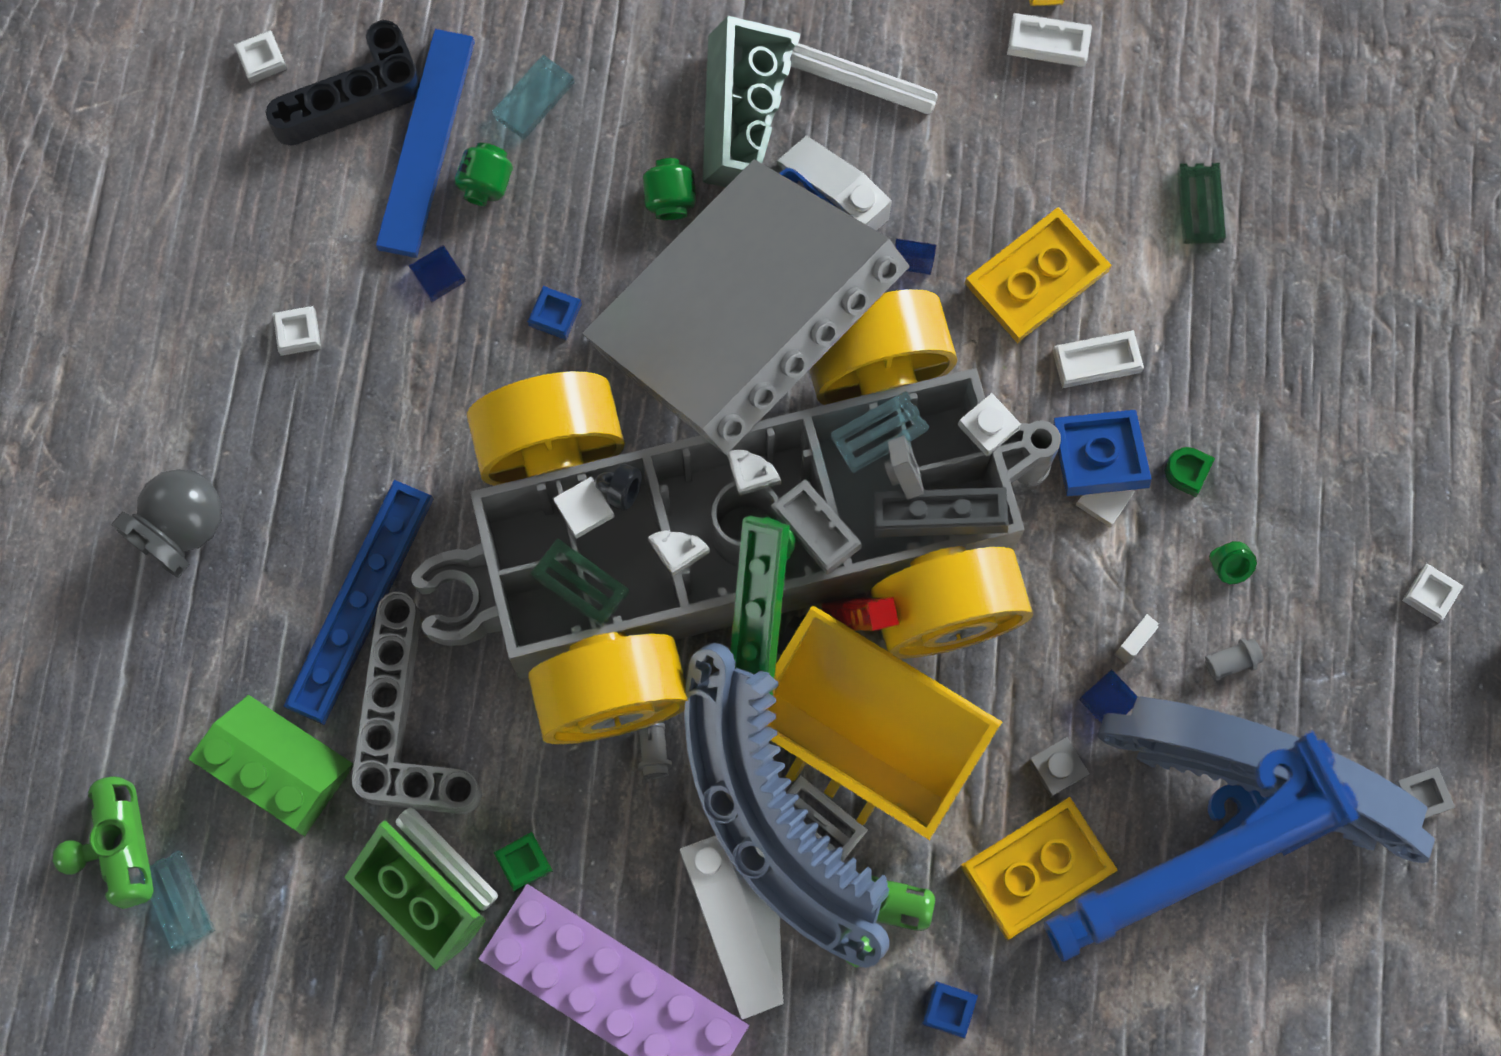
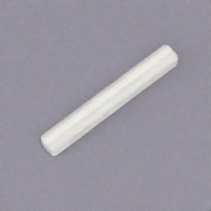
[790,43,937,114]

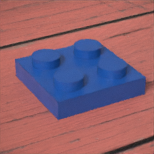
[1053,410,1152,496]

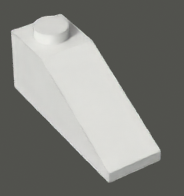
[777,135,892,231]

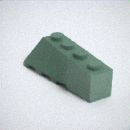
[702,16,800,187]

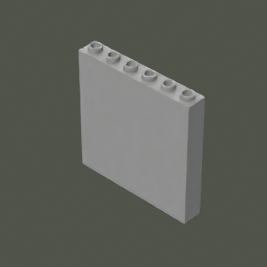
[582,159,910,455]

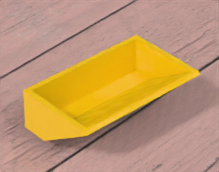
[766,605,1002,840]

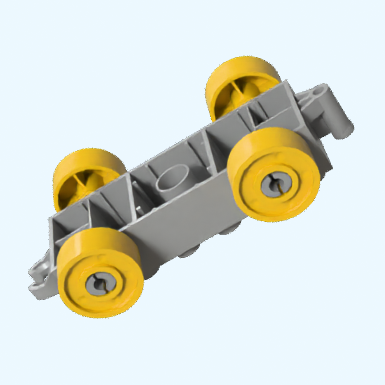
[411,290,1061,744]

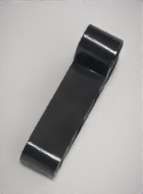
[266,20,420,146]

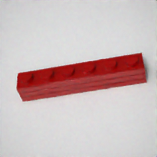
[821,597,899,631]

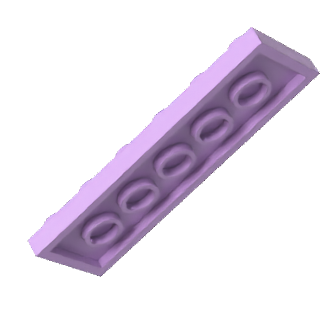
[479,884,749,1056]

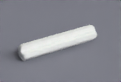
[395,807,498,911]

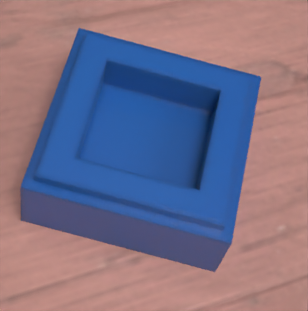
[528,286,582,340]
[922,981,978,1039]

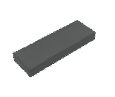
[874,487,1008,538]

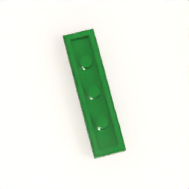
[730,516,790,695]

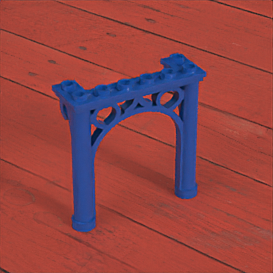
[1043,731,1360,962]

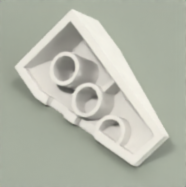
[680,835,783,1020]

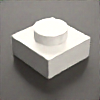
[958,393,1021,457]

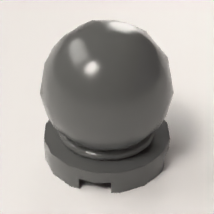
[111,469,222,578]

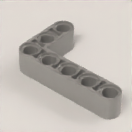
[352,591,482,814]

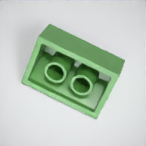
[188,695,354,837]
[344,821,486,970]

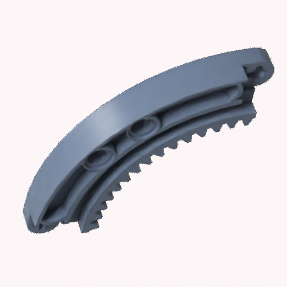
[684,643,890,968]
[1098,696,1435,863]

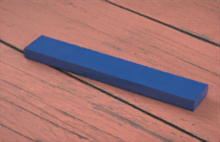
[376,29,475,258]
[283,480,434,725]

